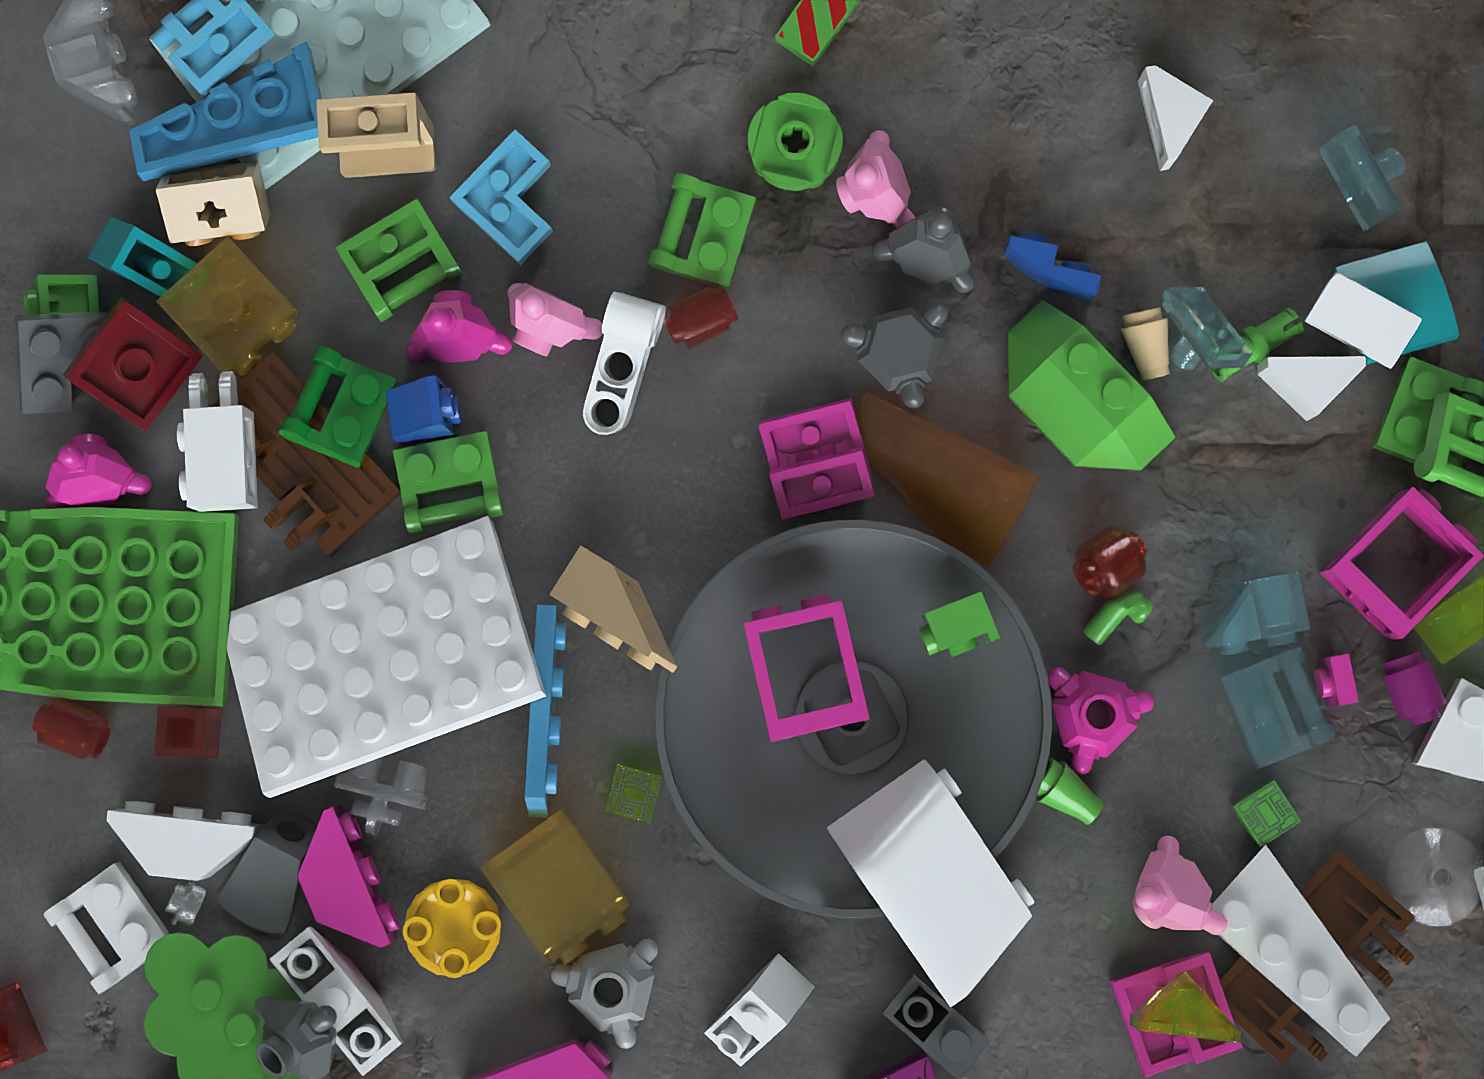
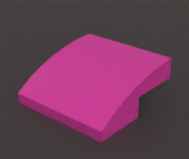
[758,397,875,520]
[1109,952,1243,1077]

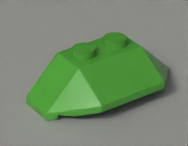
[1007,300,1176,471]

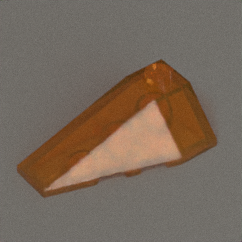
[856,392,1040,567]

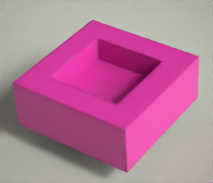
[1314,654,1359,706]

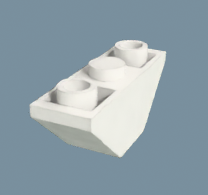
[107,801,264,881]
[270,926,403,1076]

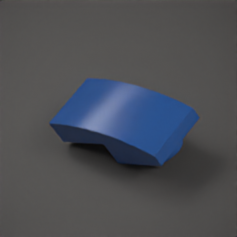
[1003,232,1101,303]

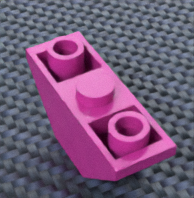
[297,805,400,948]

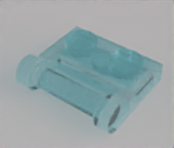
[1218,646,1337,769]

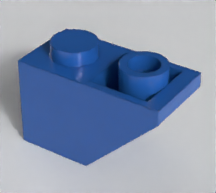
[386,375,462,445]

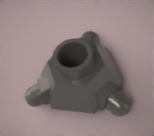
[872,206,975,293]
[841,302,948,408]
[254,996,337,1079]

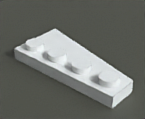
[1212,845,1390,1057]

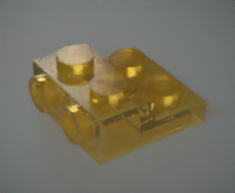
[156,236,300,375]

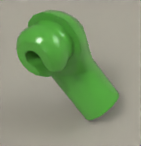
[1083,589,1153,645]

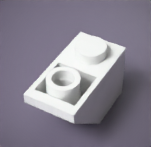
[704,953,815,1067]

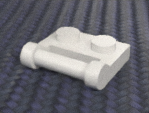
[43,862,170,995]

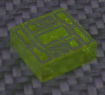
[604,764,664,823]

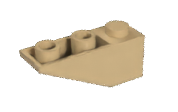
[549,545,677,673]

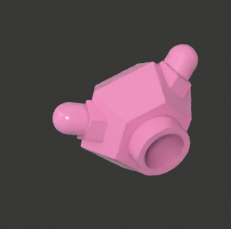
[836,130,915,228]
[507,283,602,357]
[1132,836,1227,935]

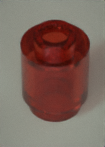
[663,286,738,350]
[32,698,112,759]

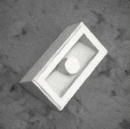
[1305,272,1422,369]

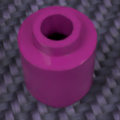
[1382,650,1447,726]

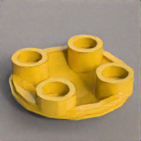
[403,878,502,978]

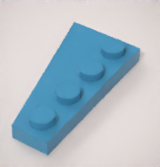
[524,605,567,818]

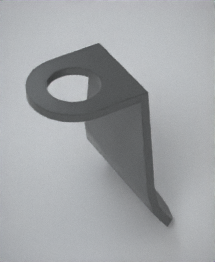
[217,813,316,934]

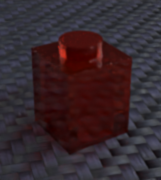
[154,706,222,759]

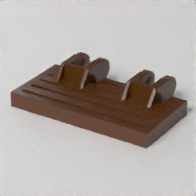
[211,351,401,557]
[1219,850,1416,1065]

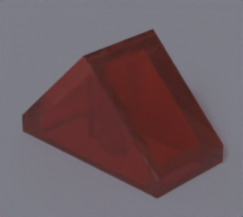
[0,982,47,1072]

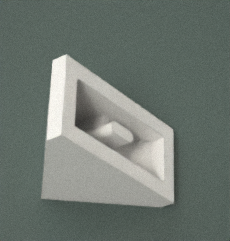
[1137,65,1213,171]
[1257,356,1366,421]

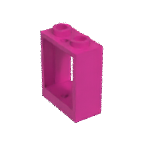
[1319,487,1484,641]
[743,594,870,742]

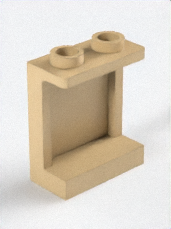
[316,92,436,178]

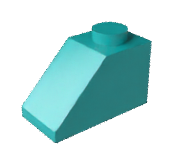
[88,217,211,313]

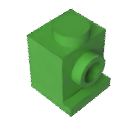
[918,591,1000,658]

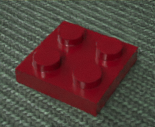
[63,297,203,432]

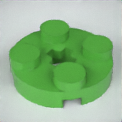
[748,93,843,191]

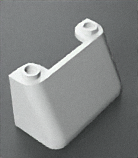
[827,759,1035,1007]

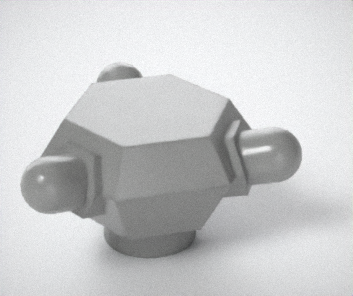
[551,938,658,1049]

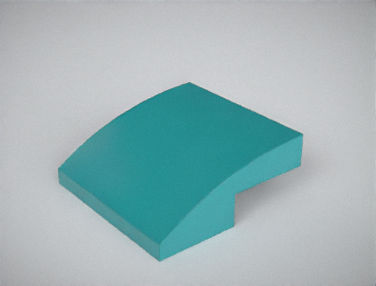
[1333,241,1459,365]

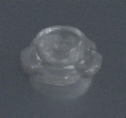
[165,880,207,926]

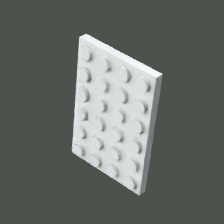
[227,516,546,798]

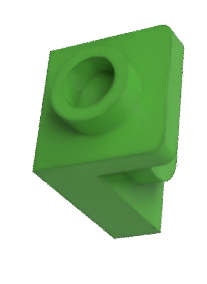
[24,275,99,315]

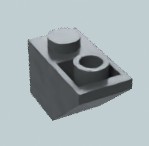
[882,974,991,1079]

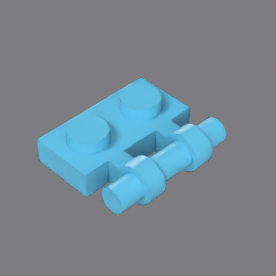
[149,0,275,97]

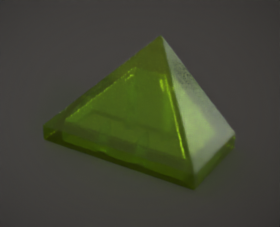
[1129,971,1241,1043]

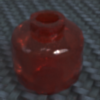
[1073,526,1147,598]

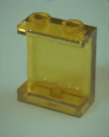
[480,808,632,965]

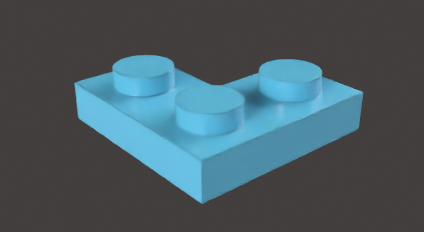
[449,130,553,266]

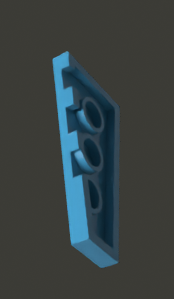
[129,41,322,181]

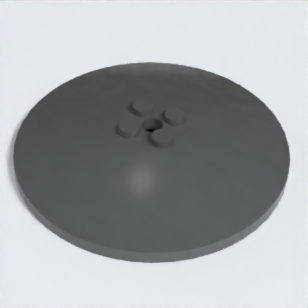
[655,520,1052,918]

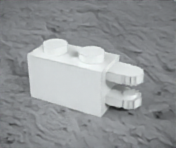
[177,371,258,512]

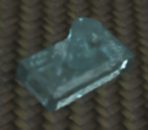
[1318,124,1405,232]
[1159,287,1253,370]

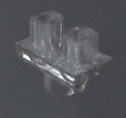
[334,757,430,835]

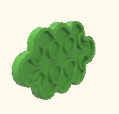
[144,932,302,1079]

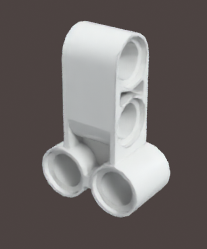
[583,291,666,435]

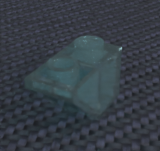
[1202,572,1310,656]

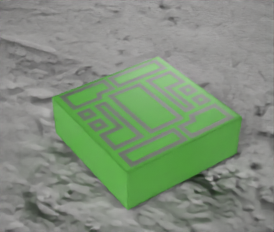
[1230,779,1301,848]

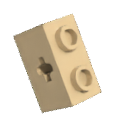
[156,160,271,246]

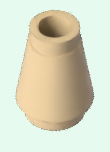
[1120,307,1170,380]

